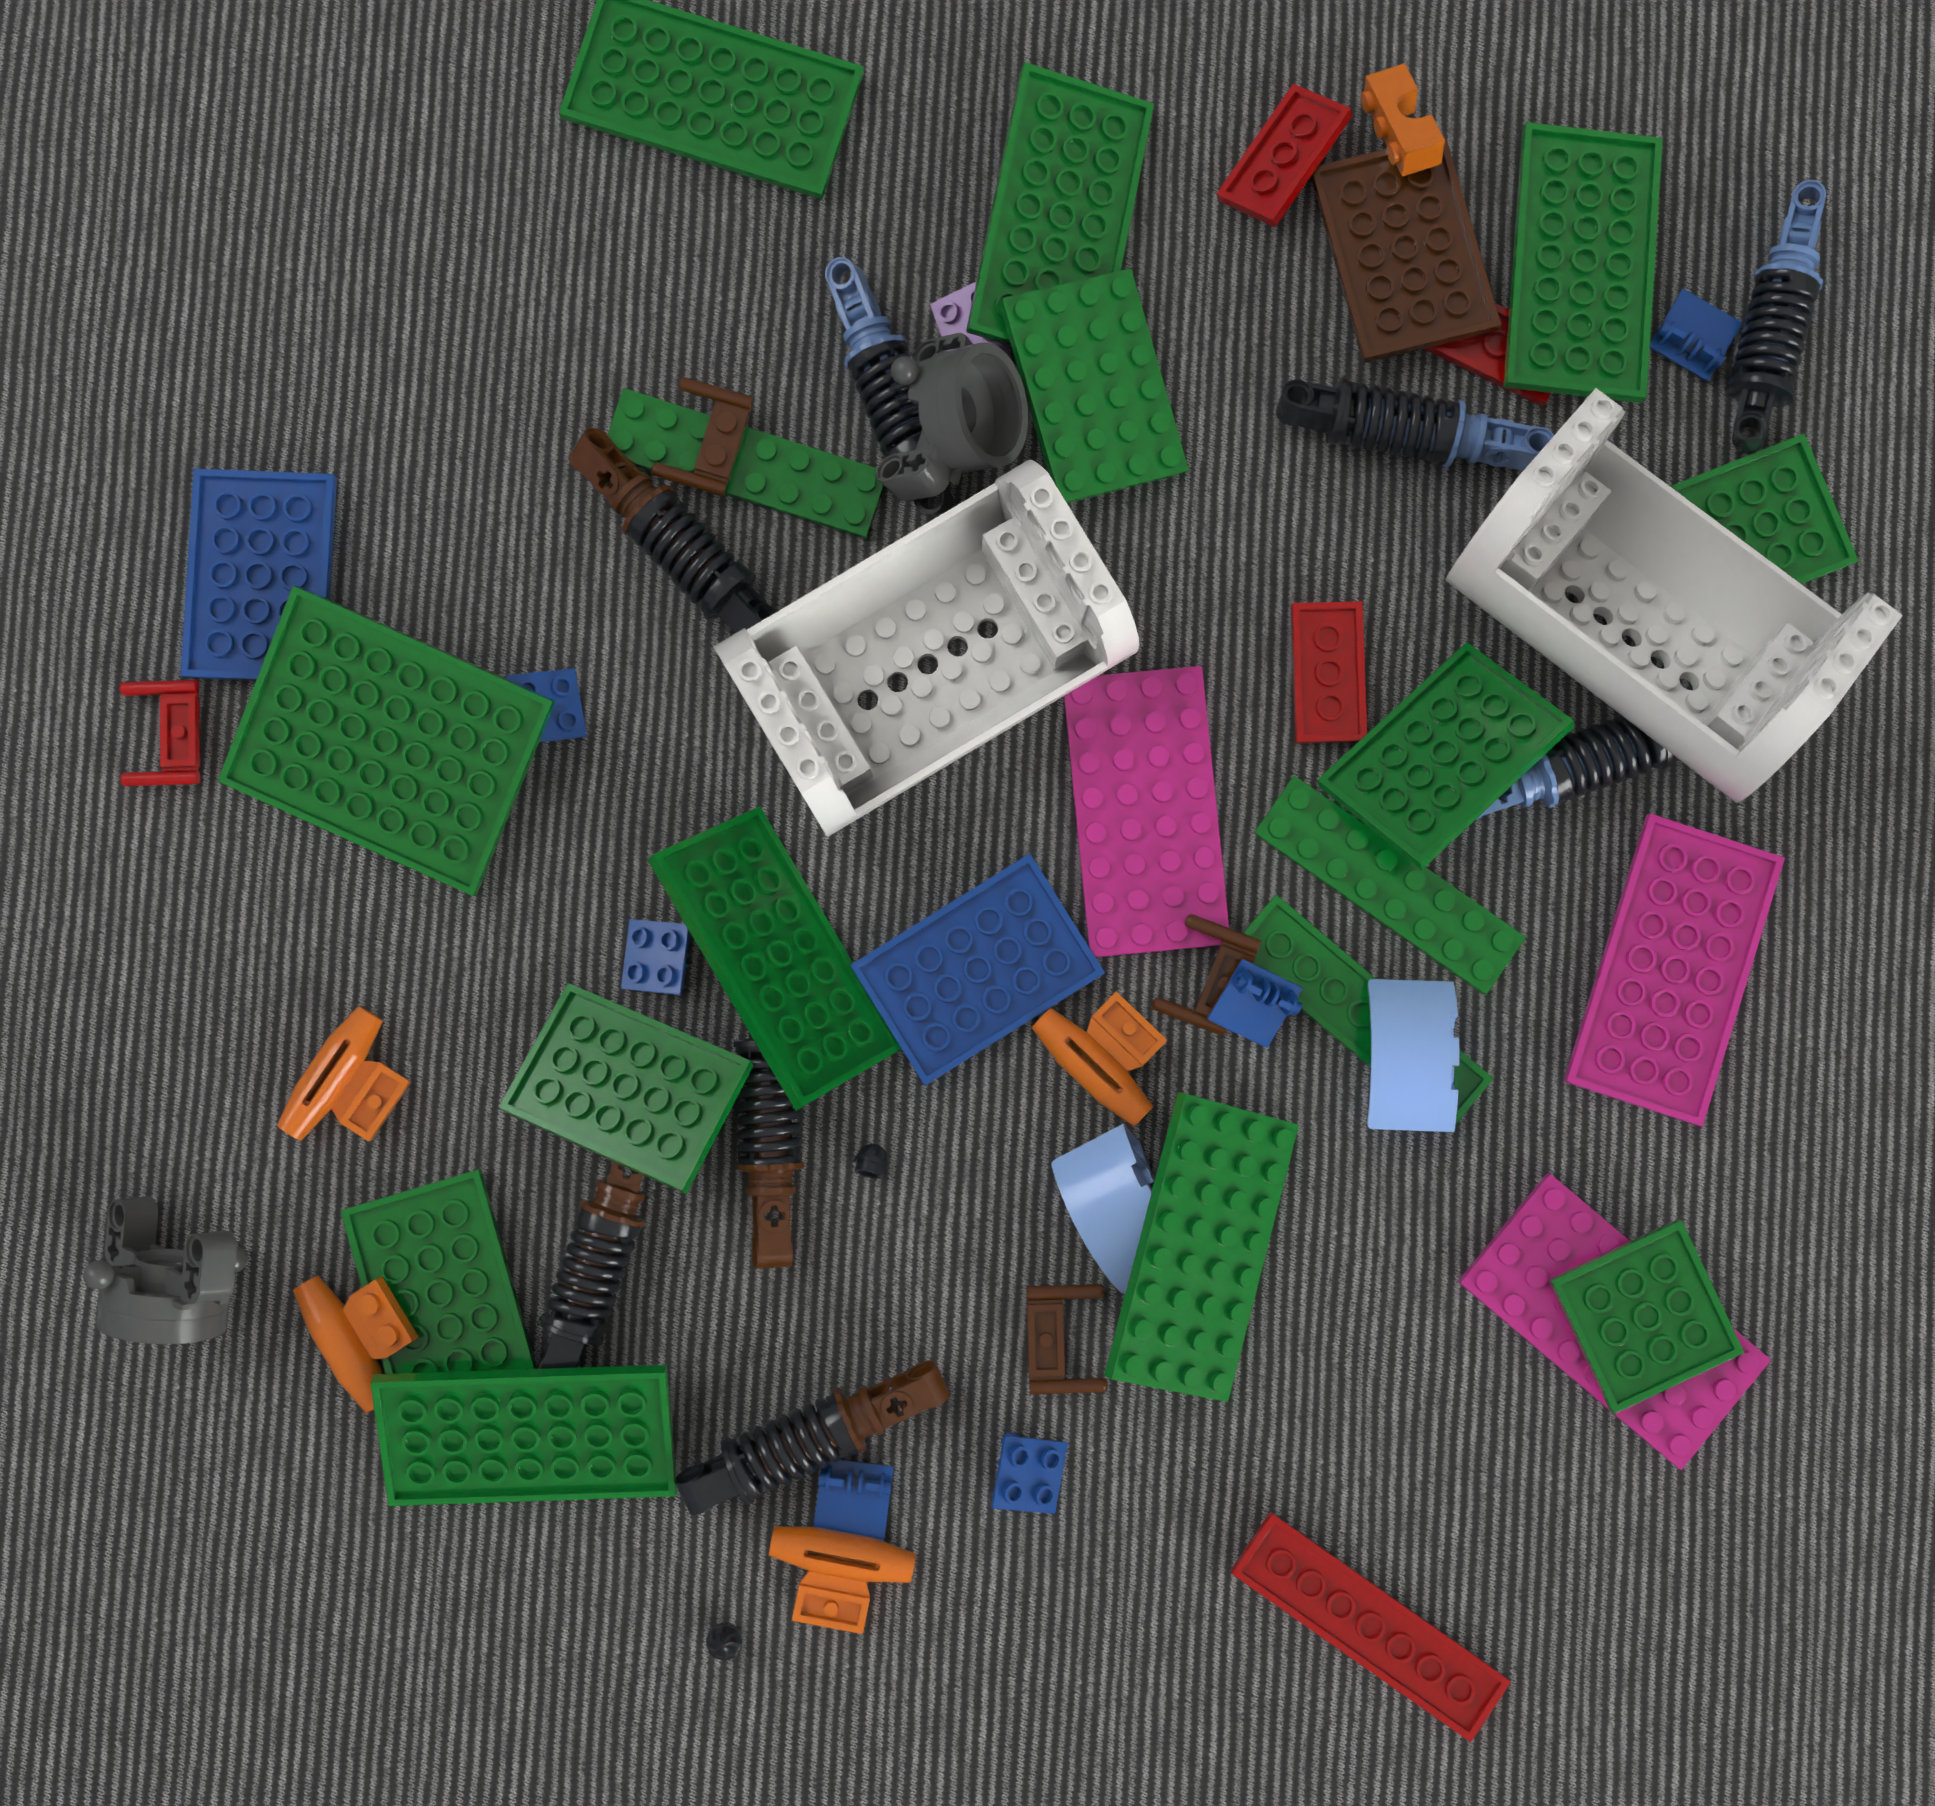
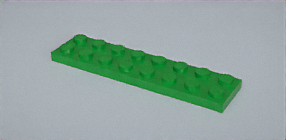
[608,388,884,540]
[1253,775,1526,995]
[1243,895,1494,1133]

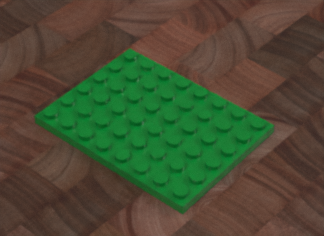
[218,586,556,896]

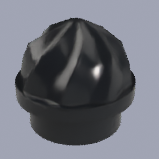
[854,1143,889,1179]
[706,1623,743,1661]

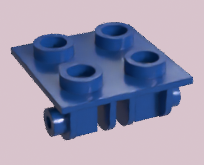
[1650,289,1742,382]
[506,668,587,745]
[621,919,692,995]
[1207,958,1303,1048]
[991,1432,1068,1514]
[814,1460,894,1539]

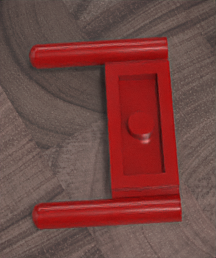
[119,680,200,786]

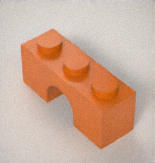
[1360,63,1445,177]

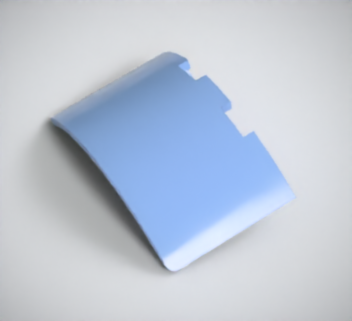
[1367,979,1459,1132]
[1051,1124,1155,1293]

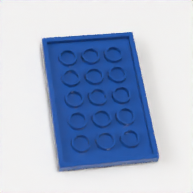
[180,468,337,681]
[850,854,1105,1085]

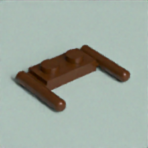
[651,377,754,496]
[1152,914,1261,1036]
[1026,1284,1108,1395]

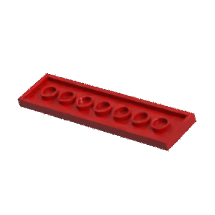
[1230,1511,1511,1742]

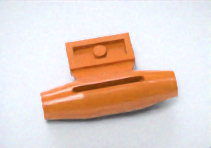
[1032,991,1167,1127]
[277,1006,412,1142]
[293,1275,419,1414]
[768,1526,916,1634]

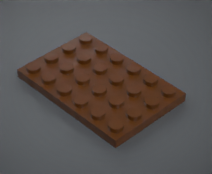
[1311,135,1501,364]

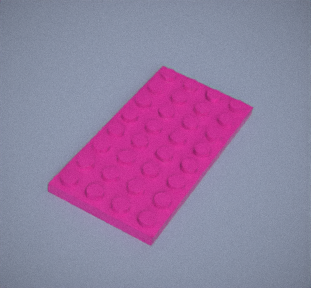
[1064,666,1229,957]
[1563,813,1785,1127]
[1457,1173,1771,1470]

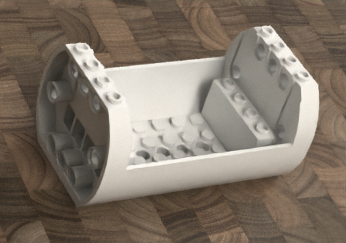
[1446,388,1903,803]
[713,460,1139,837]

